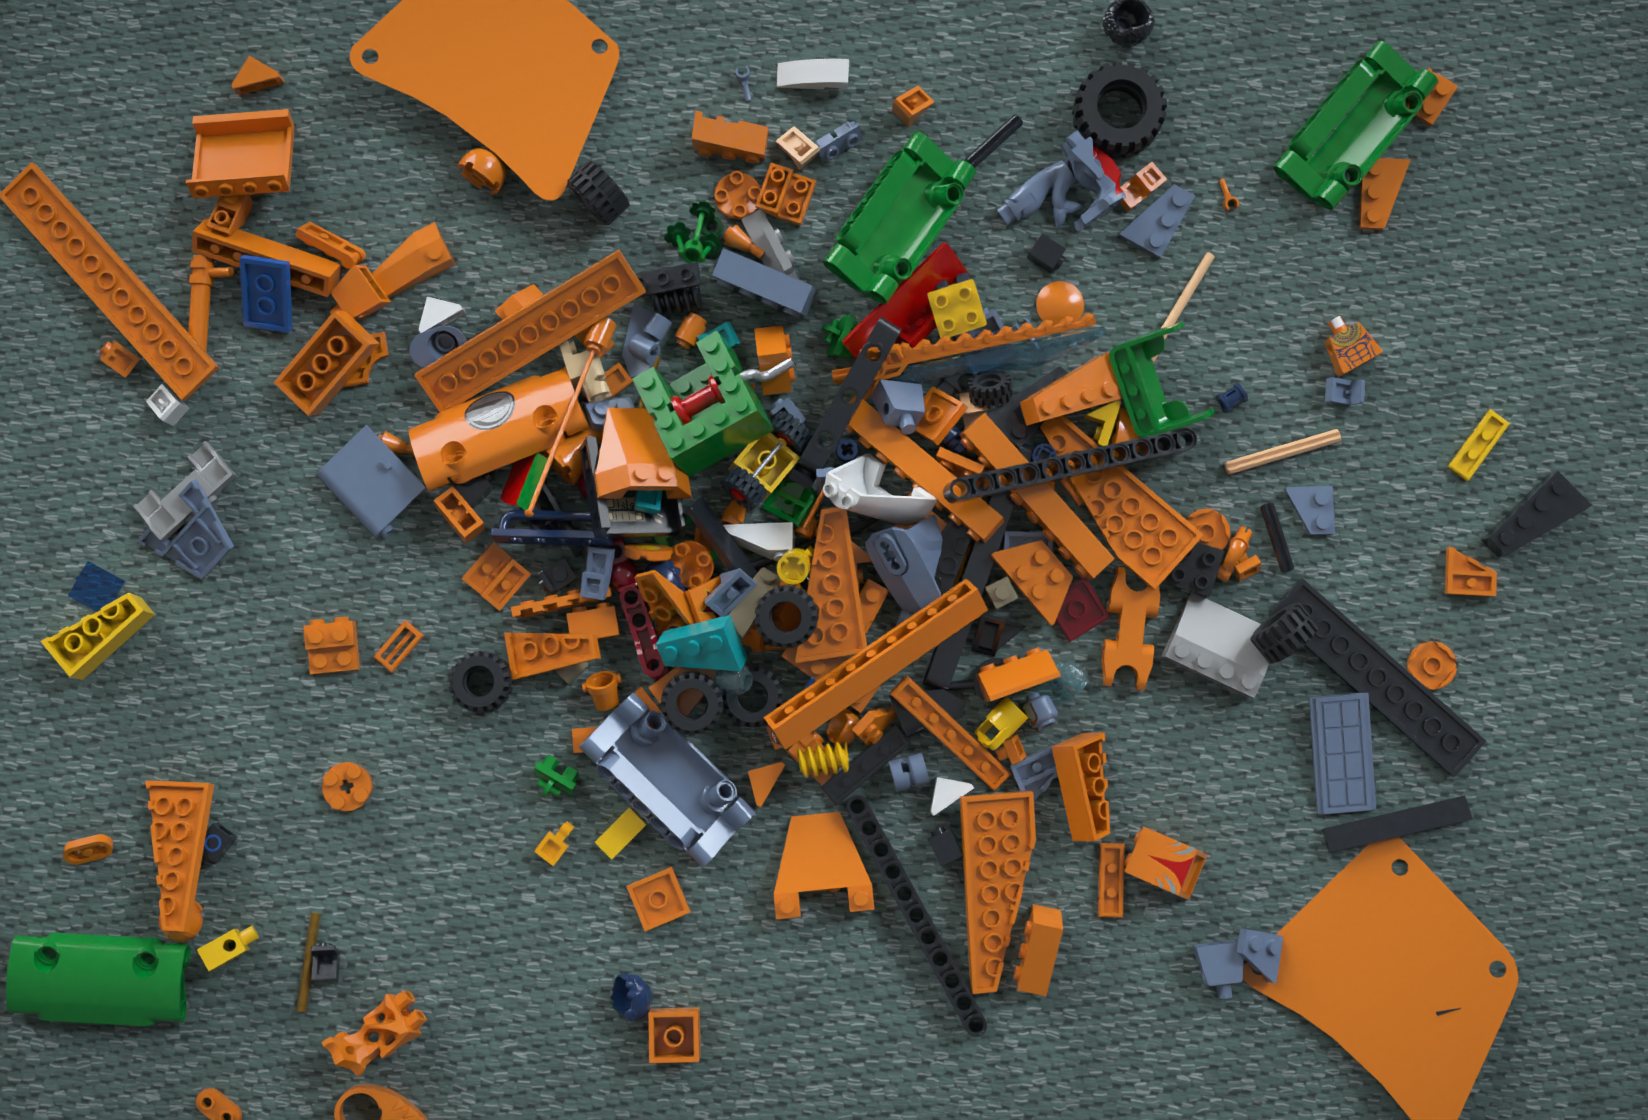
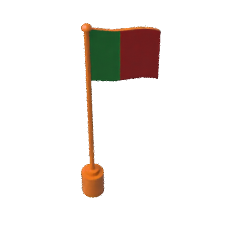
[500,317,617,517]

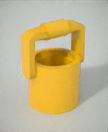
[777,545,814,585]
[975,696,1028,750]

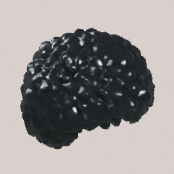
[1102,0,1155,46]

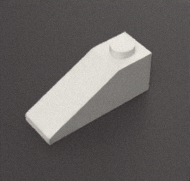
[723,522,795,561]

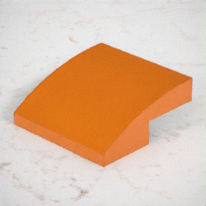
[461,541,531,611]

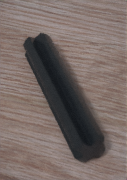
[965,114,1023,168]
[1260,502,1294,573]

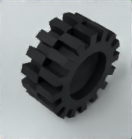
[967,369,1013,408]

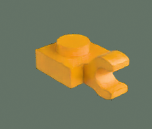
[534,821,574,866]

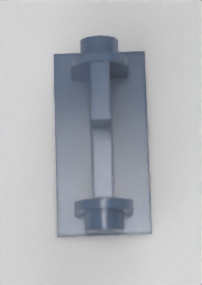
[815,121,863,163]

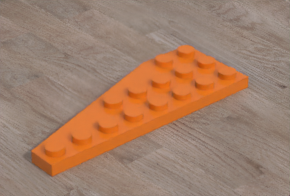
[1040,416,1204,591]
[960,791,1036,994]

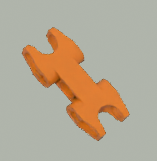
[1101,567,1160,691]

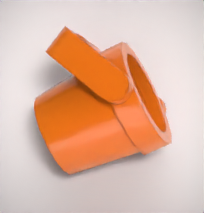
[582,671,622,711]

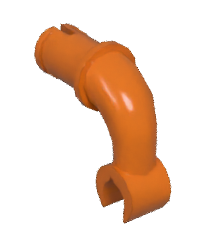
[1216,526,1253,583]

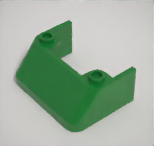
[1109,321,1215,437]

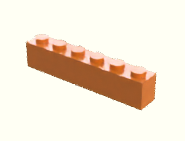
[192,218,341,297]

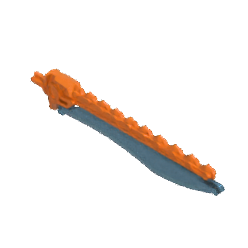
[832,313,1107,400]

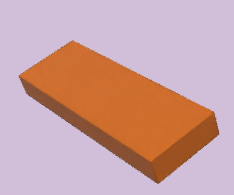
[1098,843,1125,918]

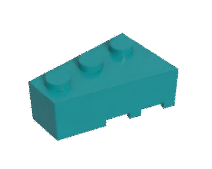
[656,615,748,671]

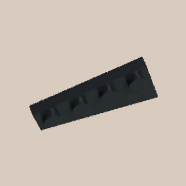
[986,366,1068,450]
[934,520,971,596]

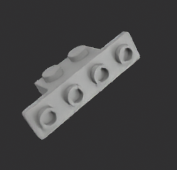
[742,210,799,280]

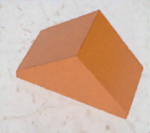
[232,56,285,95]
[892,86,934,128]
[748,762,786,807]

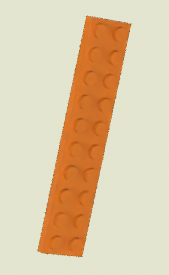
[414,249,646,412]

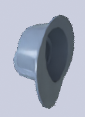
[409,326,466,368]

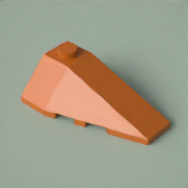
[372,222,456,298]
[635,570,696,638]

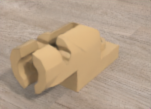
[559,339,612,403]

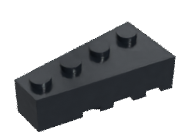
[1481,471,1593,557]

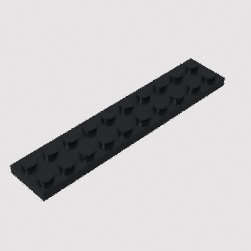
[1269,578,1486,777]

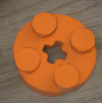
[322,762,373,811]

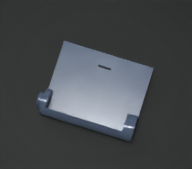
[317,425,427,539]

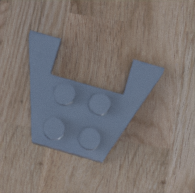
[137,479,234,579]

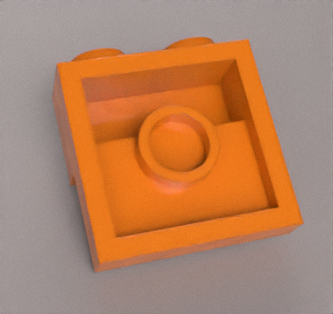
[303,617,360,674]

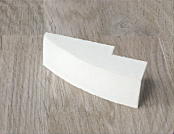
[777,59,849,90]

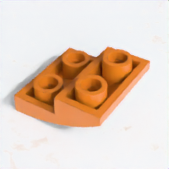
[755,163,817,226]

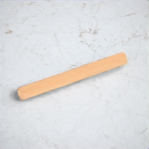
[1224,429,1341,475]

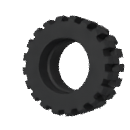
[1072,61,1167,159]

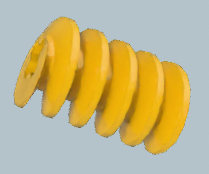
[797,741,849,778]

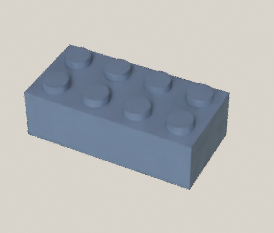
[712,248,818,318]

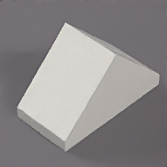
[419,297,466,333]
[146,384,190,426]
[930,777,974,816]

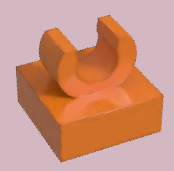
[1234,553,1261,583]
[996,733,1027,765]

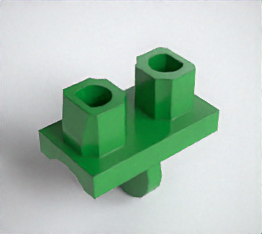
[821,314,859,359]
[533,755,579,799]

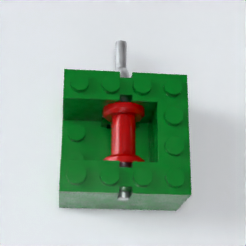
[632,331,795,477]

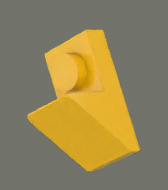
[1084,400,1122,447]

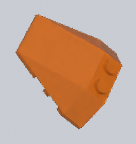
[594,408,692,499]

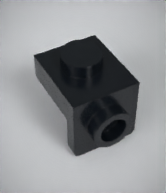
[310,943,340,983]

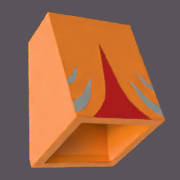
[1124,826,1208,900]

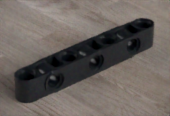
[798,317,902,474]

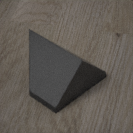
[971,613,1026,657]

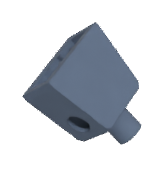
[871,379,925,434]
[1193,939,1243,999]

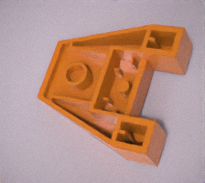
[774,812,874,919]

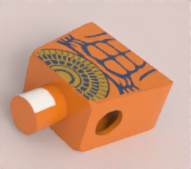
[1324,316,1383,378]

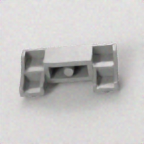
[133,441,237,541]

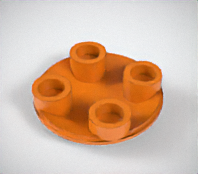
[714,171,761,219]
[1036,281,1084,325]
[668,541,714,589]

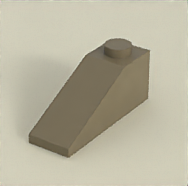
[729,567,782,640]

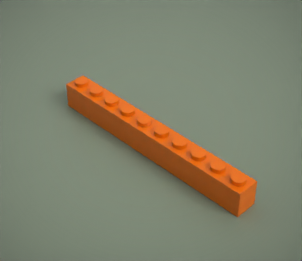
[764,579,988,750]

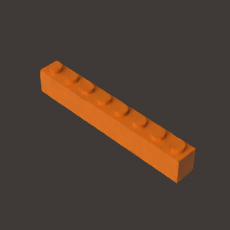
[845,395,1004,543]
[959,413,1115,579]

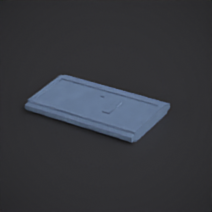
[1309,693,1376,814]

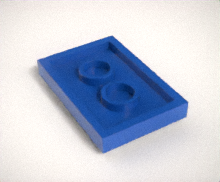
[240,255,293,333]

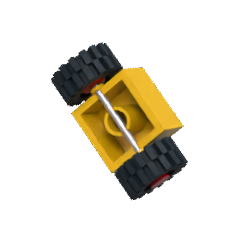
[720,411,812,510]

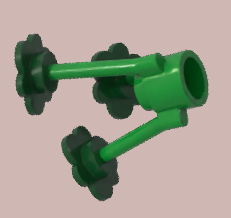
[664,200,723,263]

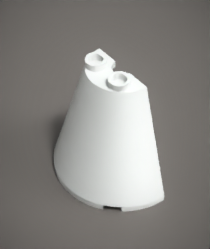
[823,454,937,525]

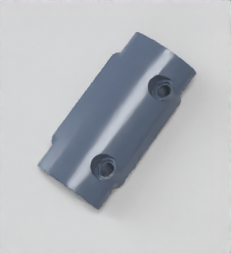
[579,692,755,867]

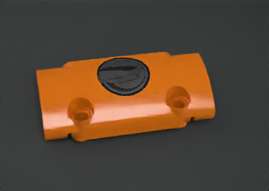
[408,367,589,491]

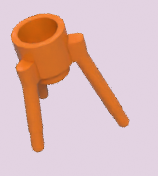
[794,489,837,540]

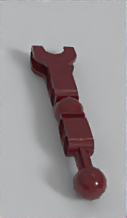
[578,474,669,680]

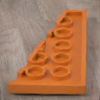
[795,507,867,663]

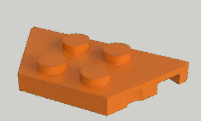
[990,540,1073,626]

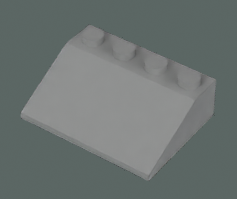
[1161,592,1269,698]

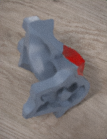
[1061,130,1126,233]

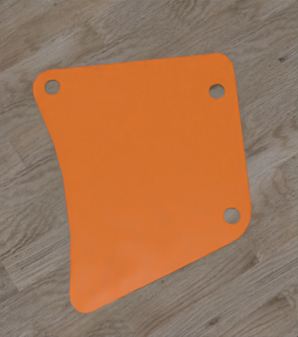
[350,0,619,201]
[1243,837,1519,1120]

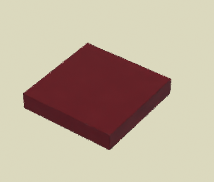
[1056,577,1111,642]

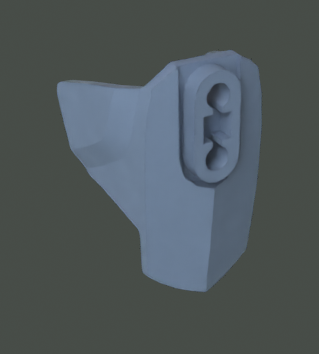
[865,515,943,613]

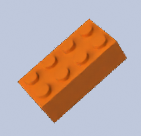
[273,311,380,416]

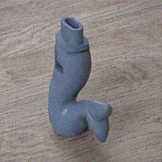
[997,160,1082,228]

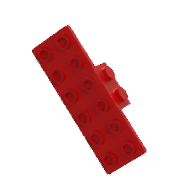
[842,242,969,360]

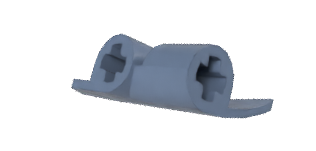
[622,303,672,378]

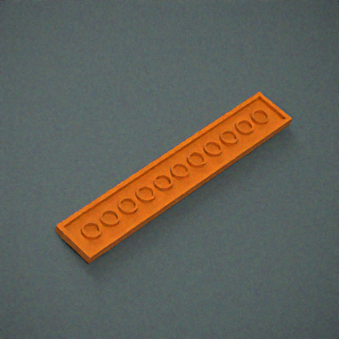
[0,162,220,401]

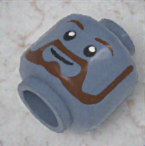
[1022,693,1058,731]

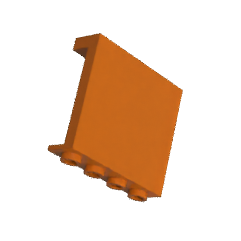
[186,109,294,199]

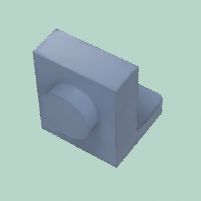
[1325,377,1365,406]

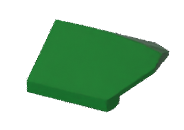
[762,480,817,528]

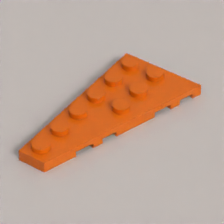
[145,780,214,933]

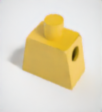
[197,925,259,971]

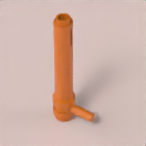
[188,255,234,353]

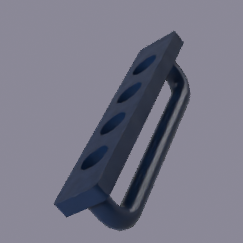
[490,510,614,547]

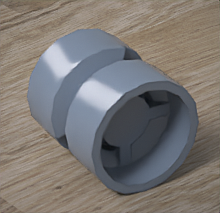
[888,753,930,792]

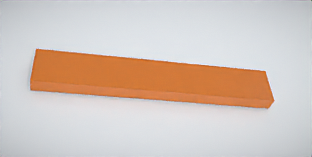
[890,675,1011,791]

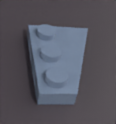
[1118,184,1195,259]

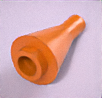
[723,225,766,259]
[378,431,415,456]

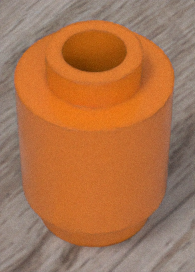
[674,312,707,350]

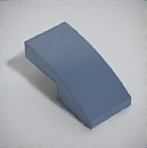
[580,546,615,600]

